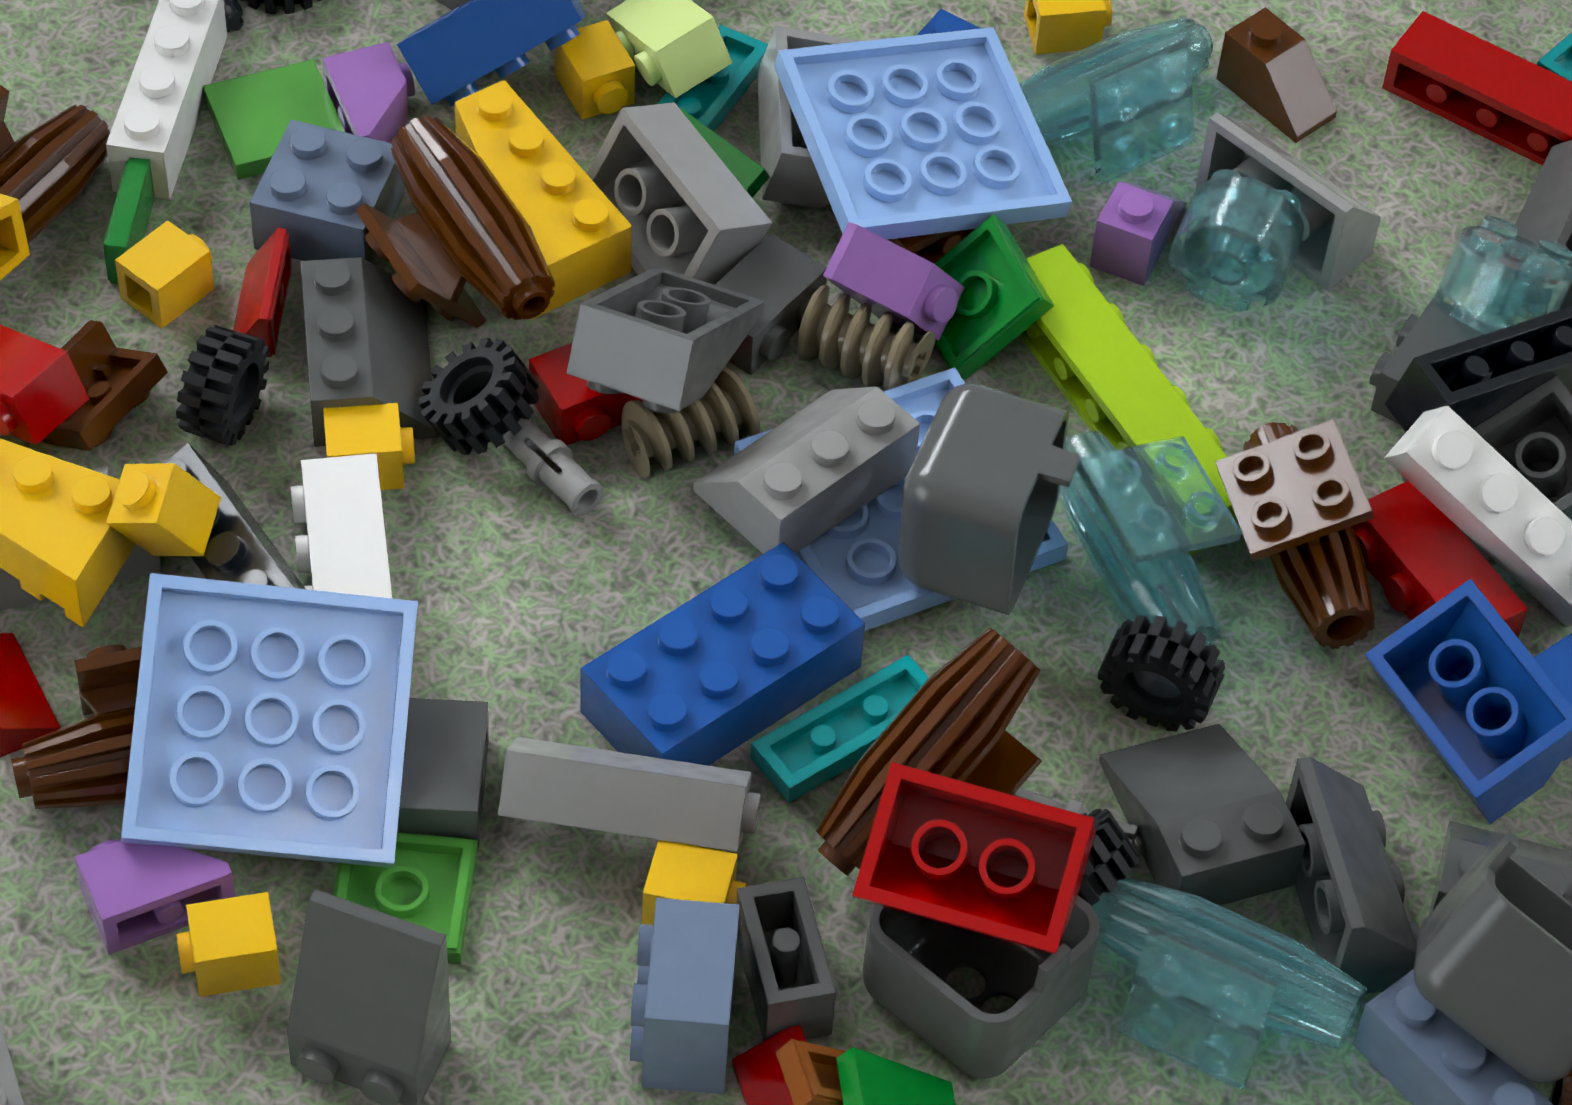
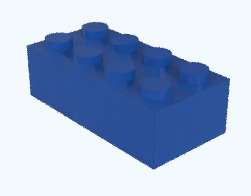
[580,542,865,766]

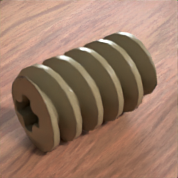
[798,284,935,391]
[621,368,760,478]

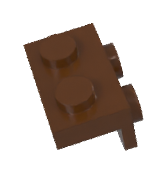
[42,320,168,451]

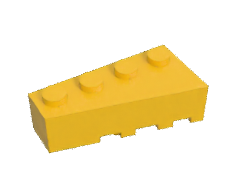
[455,80,632,320]
[0,439,136,628]

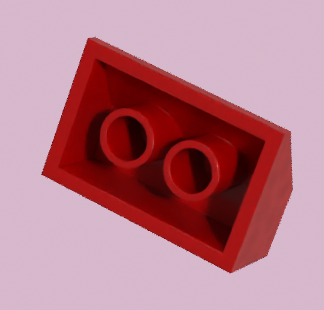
[852,762,1096,955]

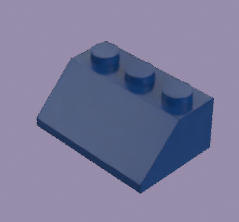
[397,0,586,107]
[1365,578,1572,824]

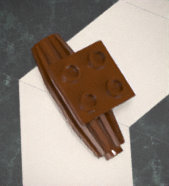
[0,85,110,245]
[356,115,555,328]
[1215,419,1376,649]
[816,627,1042,876]
[11,645,142,809]

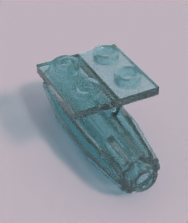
[1019,17,1213,184]
[1059,430,1242,647]
[1088,877,1367,1090]

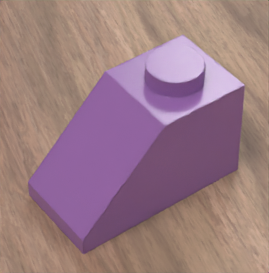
[322,42,415,143]
[1090,182,1187,286]
[823,222,965,341]
[75,840,235,955]

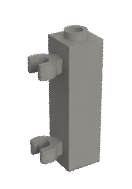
[498,737,761,852]

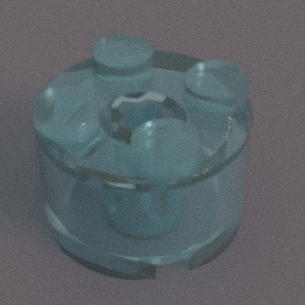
[1169,169,1304,311]
[1434,216,1572,334]

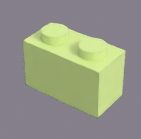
[606,0,733,98]

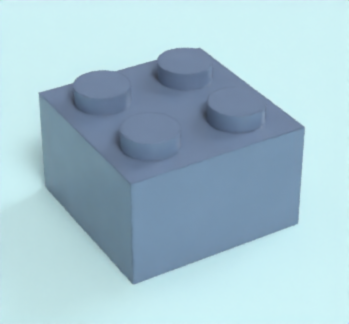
[249,120,405,263]
[630,898,740,1094]

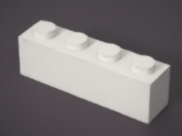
[106,0,227,200]
[1384,405,1572,626]
[290,453,392,598]

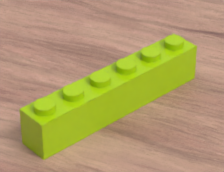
[1019,244,1242,557]

